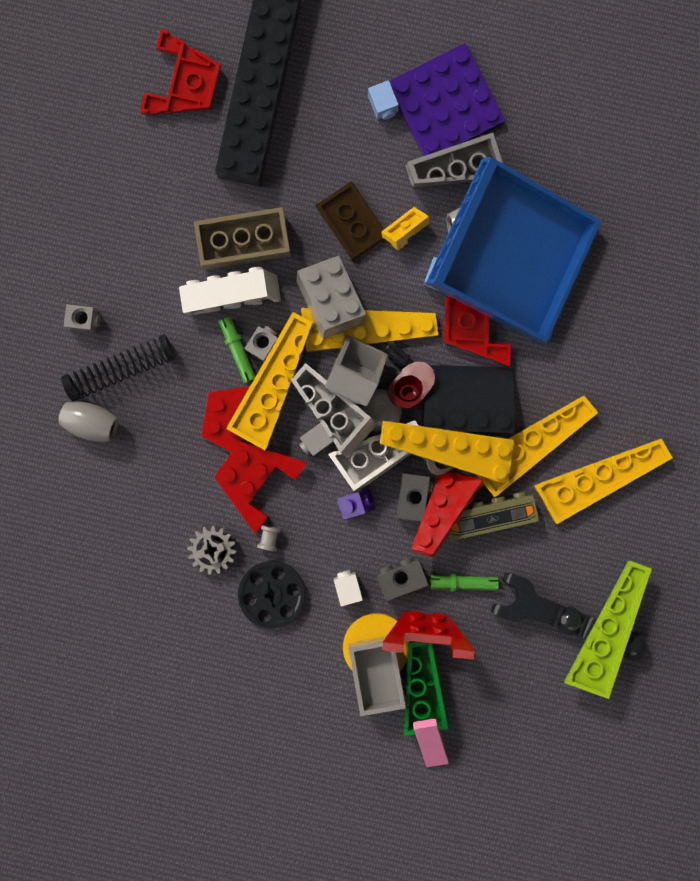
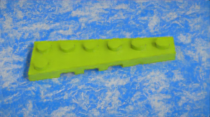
[564,561,652,699]

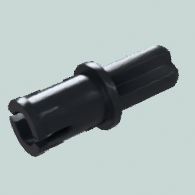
[384,342,415,369]

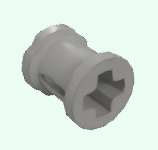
[257,525,281,551]

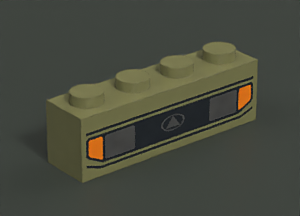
[449,491,539,541]

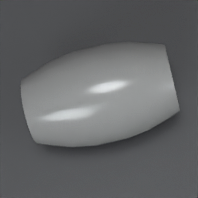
[59,402,119,442]

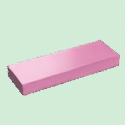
[413,719,449,767]

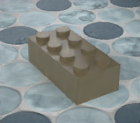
[193,207,291,271]

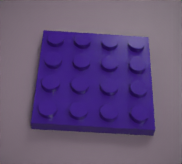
[389,43,506,156]

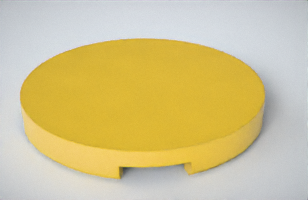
[343,613,409,672]

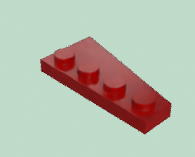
[411,472,484,558]

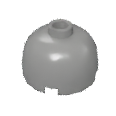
[359,389,402,433]

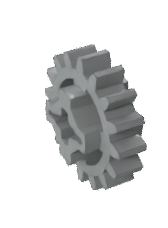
[187,525,237,575]

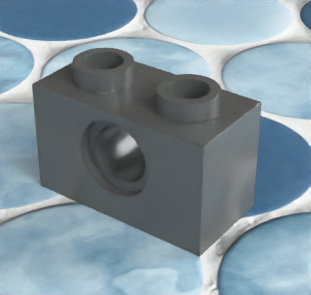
[396,473,433,521]
[376,556,428,601]

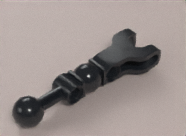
[490,573,647,660]

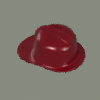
[388,362,435,408]

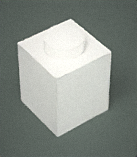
[334,570,363,606]

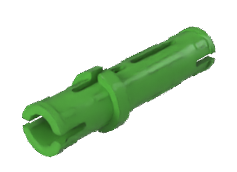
[218,316,256,383]
[430,574,499,592]

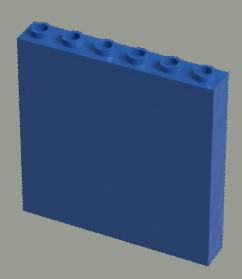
[426,157,601,343]

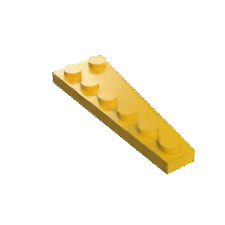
[301,308,438,352]
[226,312,313,451]
[380,421,514,484]

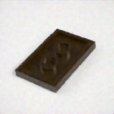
[315,181,385,261]

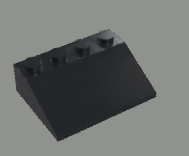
[423,365,515,434]

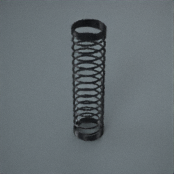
[61,334,176,402]

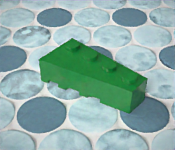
[404,641,449,736]

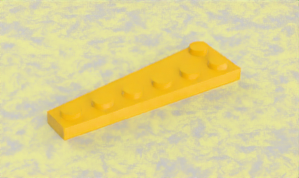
[475,396,598,497]
[534,439,673,524]

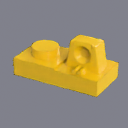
[381,207,430,251]

